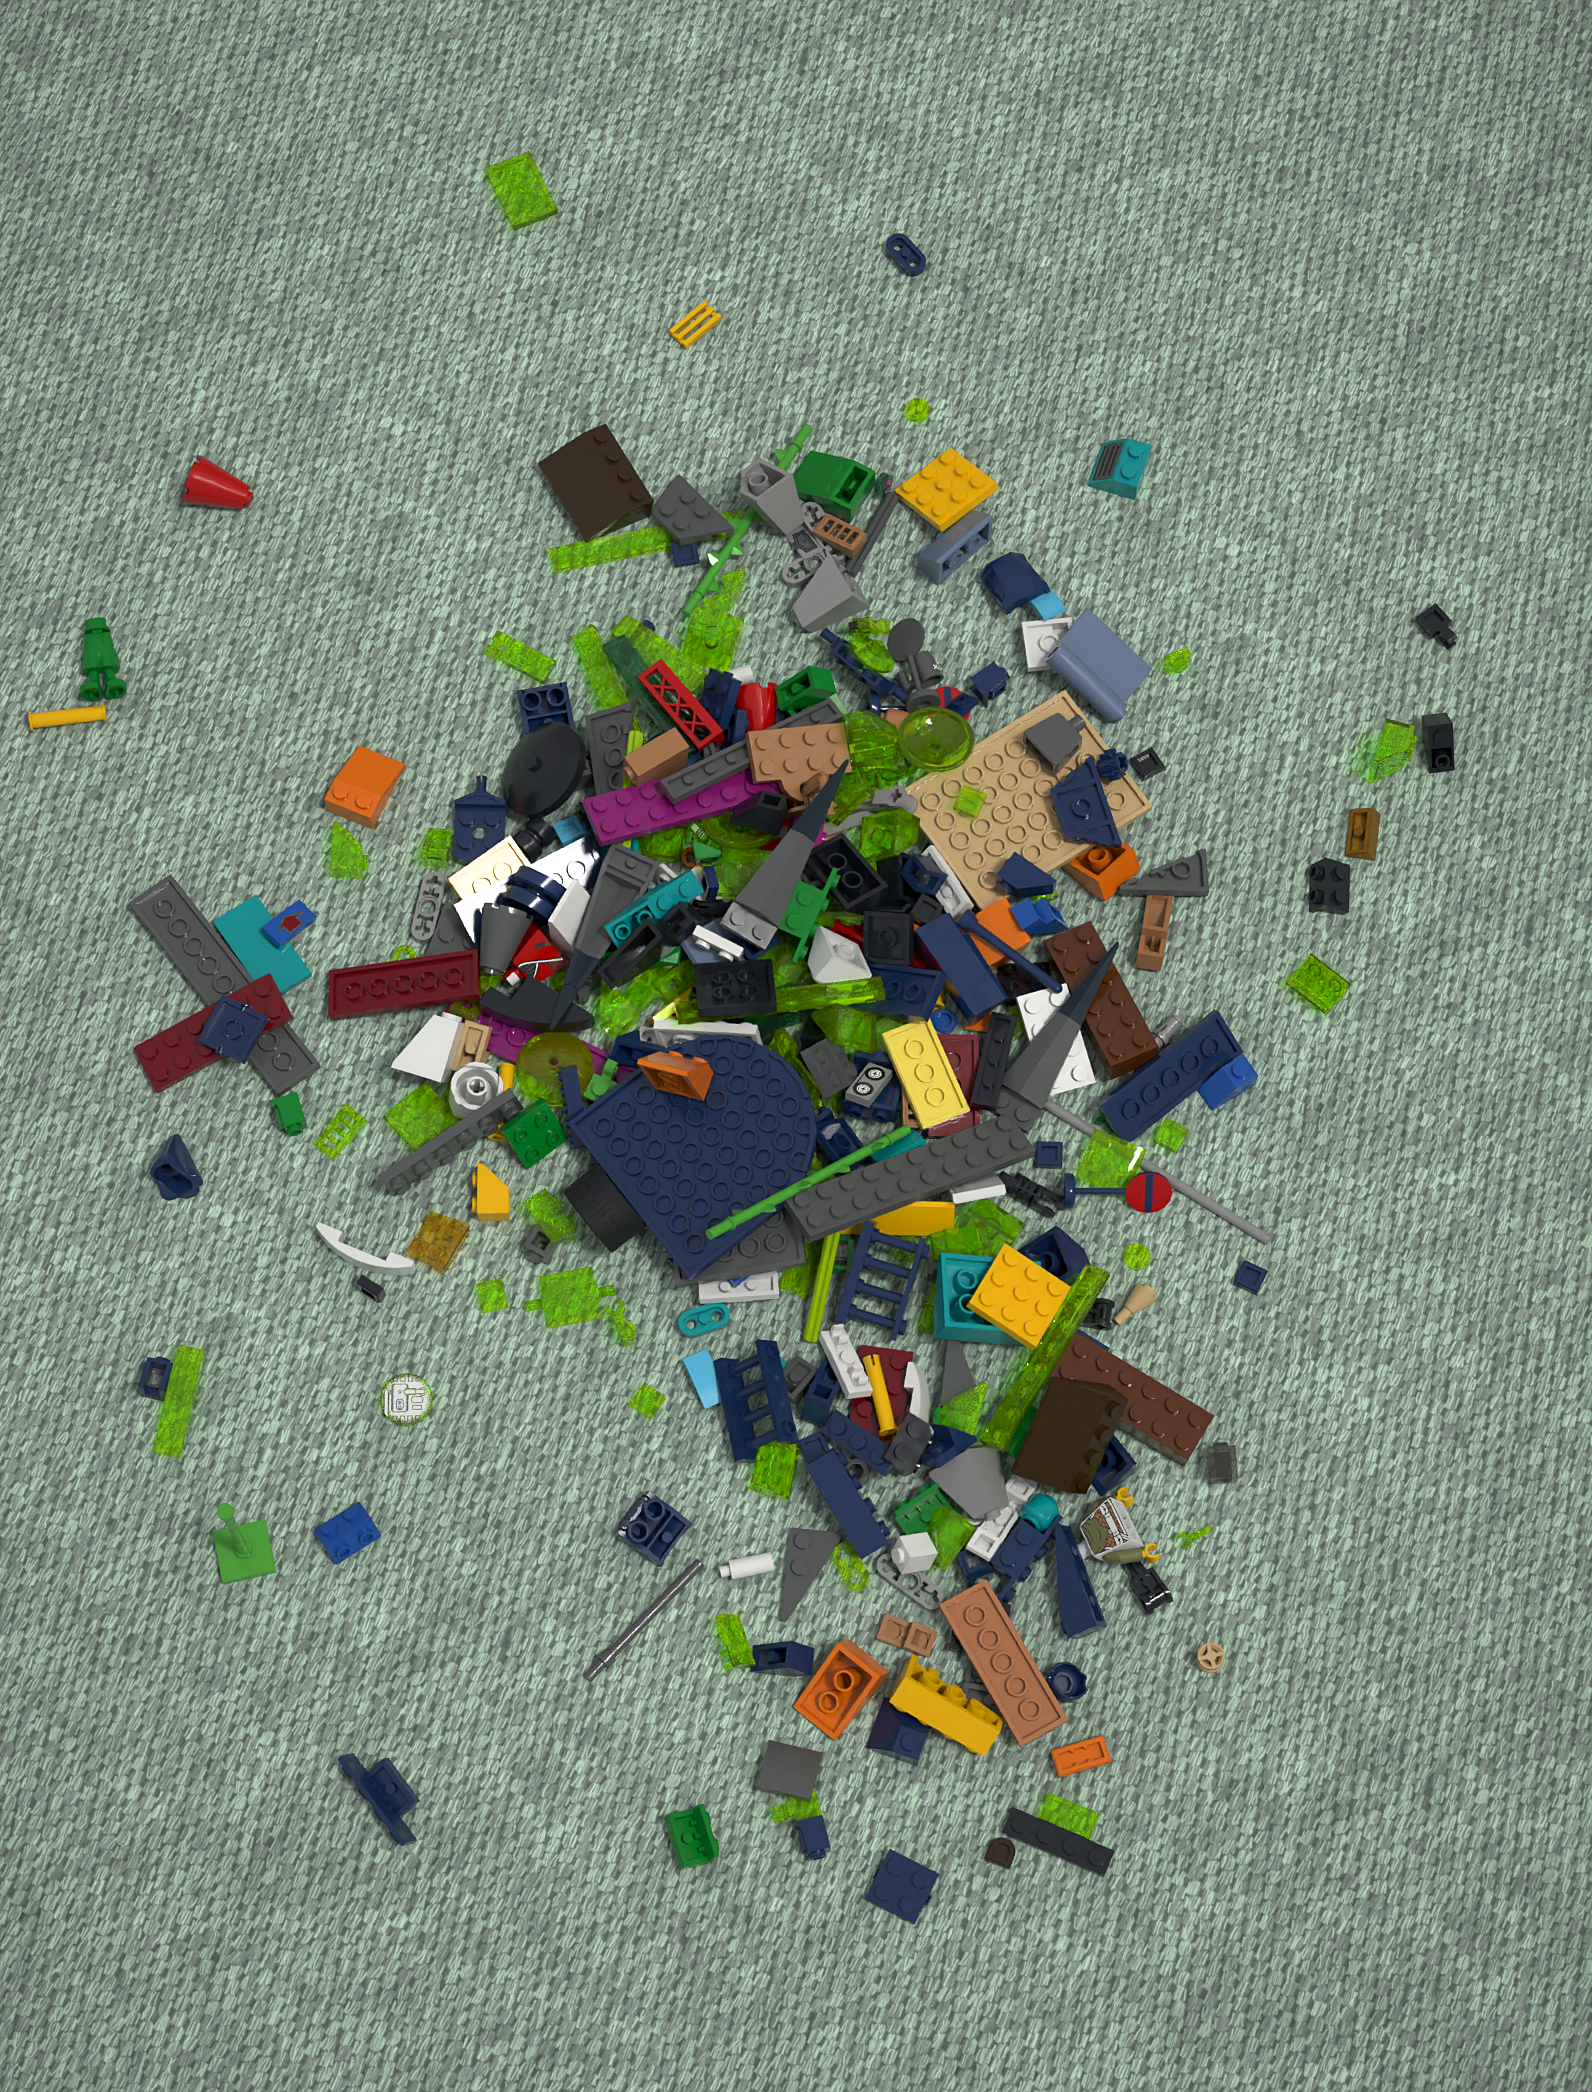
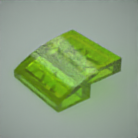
[828,762,874,826]
[383,1083,459,1151]
[1075,1129,1147,1198]

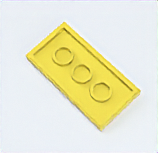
[880,1018,970,1131]

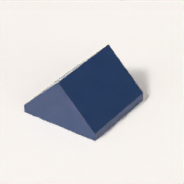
[816,1117,870,1177]
[1091,1434,1137,1496]

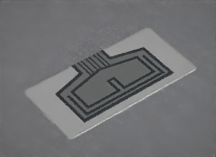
[784,524,823,559]

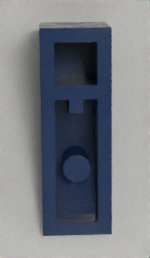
[801,1355,842,1426]

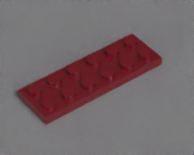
[328,949,481,1020]
[133,973,294,1094]

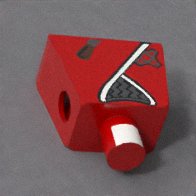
[502,924,567,987]

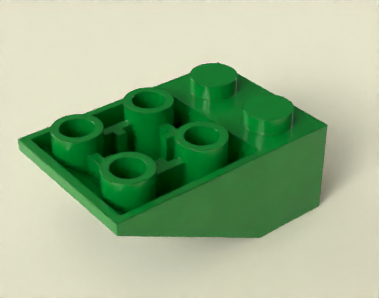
[794,450,875,524]

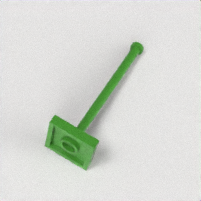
[212,1503,277,1585]

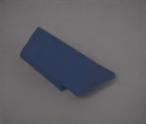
[914,913,1008,1026]

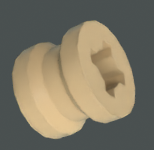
[1196,1643,1225,1673]

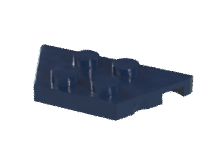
[1050,756,1122,848]

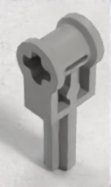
[846,785,918,817]

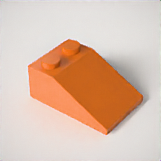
[324,746,406,829]
[1062,842,1141,901]
[637,1051,714,1101]
[793,1639,890,1741]

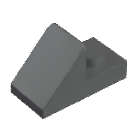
[783,1355,818,1405]

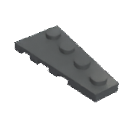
[585,702,635,796]

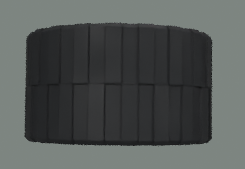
[564,1164,646,1252]

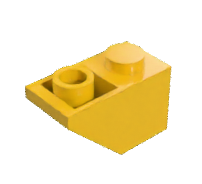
[472,1163,510,1221]

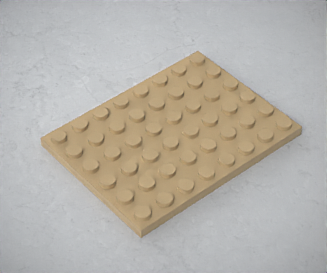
[905,690,1153,911]

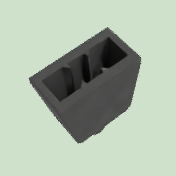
[1023,713,1087,776]

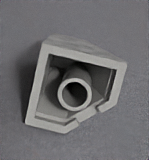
[740,458,804,535]
[792,554,871,633]
[929,1446,1009,1521]

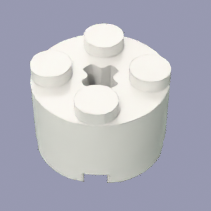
[448,1062,503,1119]

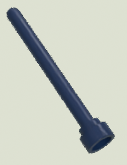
[956,909,1063,994]

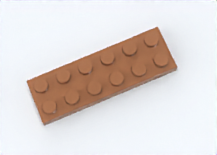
[939,1579,1068,1748]

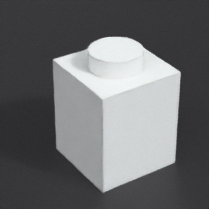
[891,1532,938,1574]

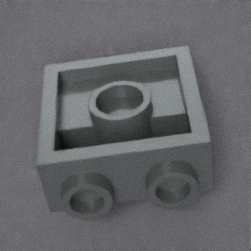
[800,1034,857,1099]

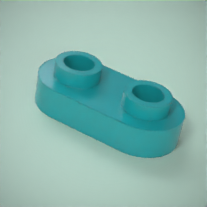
[678,1302,730,1338]

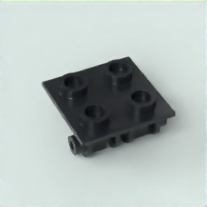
[998,962,1051,1007]

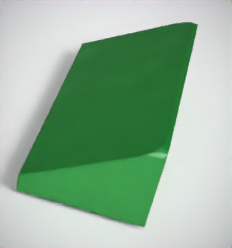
[690,840,721,865]

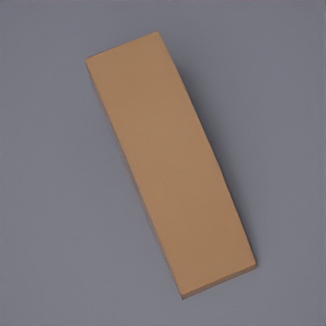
[1135,895,1173,971]

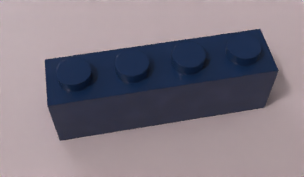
[805,1447,891,1559]

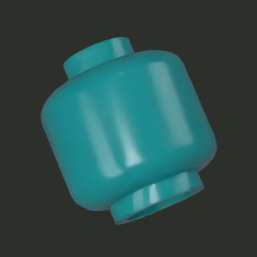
[1019,1493,1059,1533]

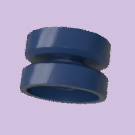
[502,865,567,925]

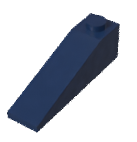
[1055,1524,1107,1639]

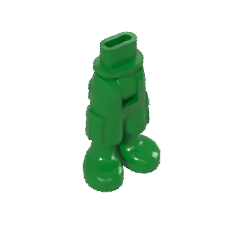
[79,617,127,702]

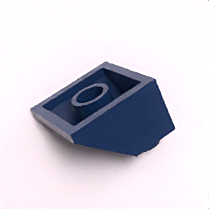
[1018,1226,1094,1286]
[866,1697,932,1767]

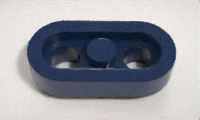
[886,233,926,276]

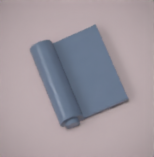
[1044,608,1152,723]

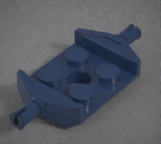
[820,628,909,705]
[452,775,506,866]

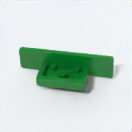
[778,867,841,964]

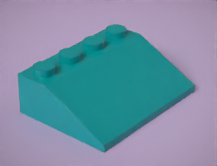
[933,1252,1046,1346]

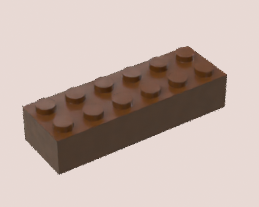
[1044,921,1158,1080]
[1046,1332,1214,1467]

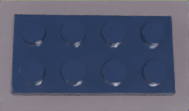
[842,962,947,1022]

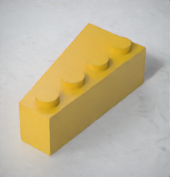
[889,1653,1004,1756]

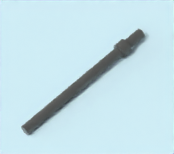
[584,1559,704,1682]

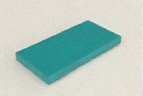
[213,895,312,995]

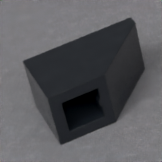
[1421,712,1455,773]
[729,790,788,835]

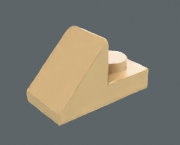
[452,1020,493,1071]

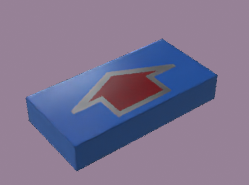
[261,900,317,948]

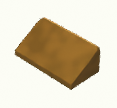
[1345,807,1381,861]

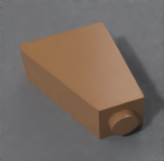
[622,727,689,787]

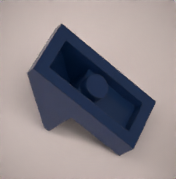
[608,1030,665,1068]
[919,1424,977,1468]

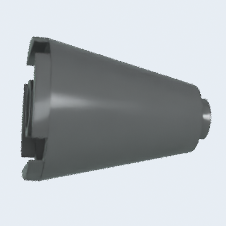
[479,902,533,977]

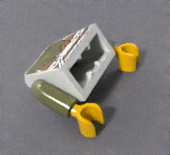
[1077,1487,1160,1564]

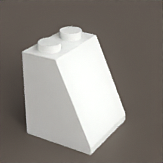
[391,1012,465,1084]

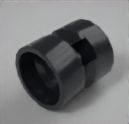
[512,818,557,863]

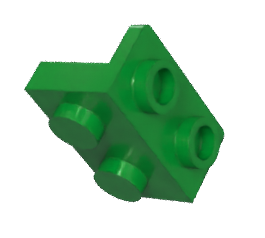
[893,1483,956,1535]
[664,1804,719,1870]

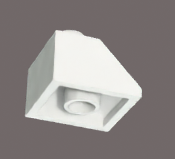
[808,925,872,997]

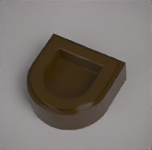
[984,1837,1016,1870]

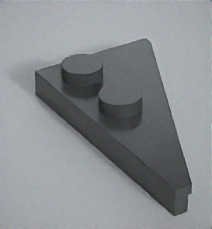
[1118,849,1209,896]
[780,1527,843,1622]

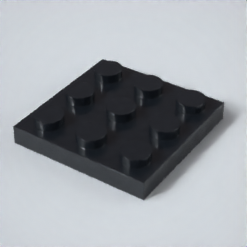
[694,959,777,1018]

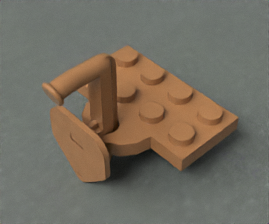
[745,722,852,819]

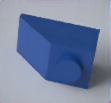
[1198,1054,1258,1111]

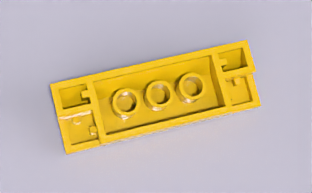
[840,1201,955,1237]

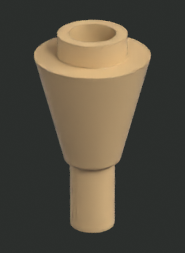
[1113,1283,1156,1326]

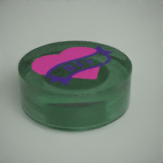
[874,472,893,498]

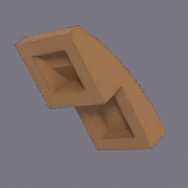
[874,1613,938,1658]

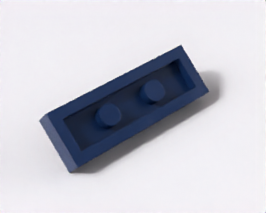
[821,1409,893,1477]

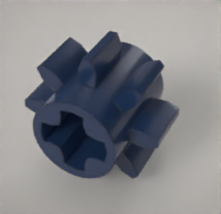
[1096,748,1129,782]

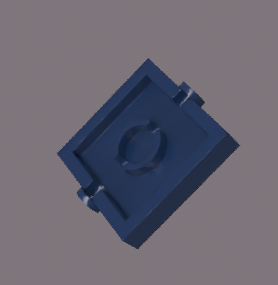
[698,668,742,730]
[198,995,269,1065]
[865,1849,939,1925]

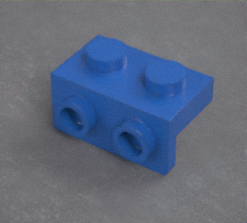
[314,1502,381,1565]

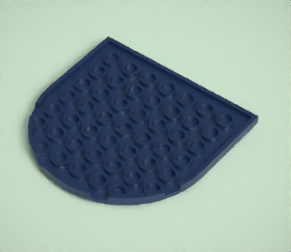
[568,1035,817,1281]

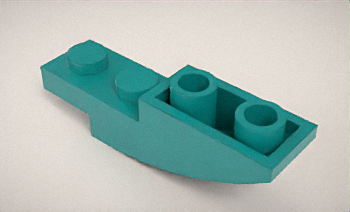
[604,869,704,948]

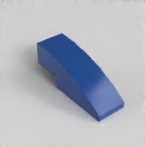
[1010,897,1069,934]

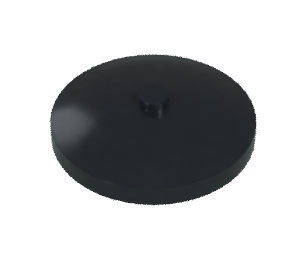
[502,722,586,819]

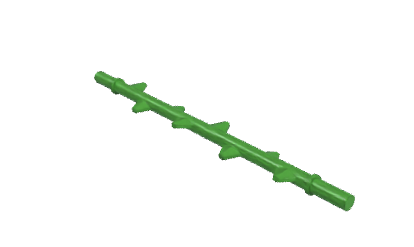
[681,424,813,617]
[706,1125,911,1240]

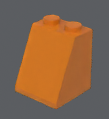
[959,897,1031,971]

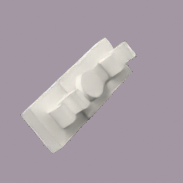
[921,845,974,920]
[699,1271,779,1304]
[818,1324,873,1399]

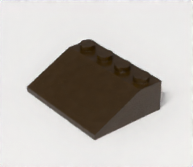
[538,424,654,543]
[1010,1376,1129,1494]

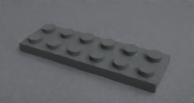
[378,1088,524,1196]

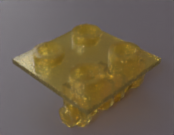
[404,1211,470,1274]

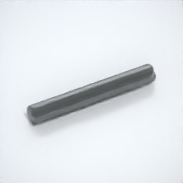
[844,492,898,577]

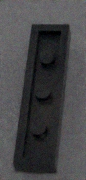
[970,1012,1017,1112]
[1002,1807,1114,1878]

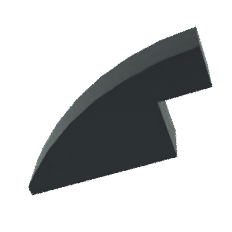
[597,901,704,990]
[479,975,596,1032]

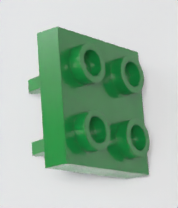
[500,1097,568,1170]

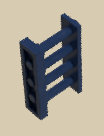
[835,1220,931,1341]
[713,1339,799,1464]

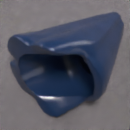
[150,1134,203,1201]

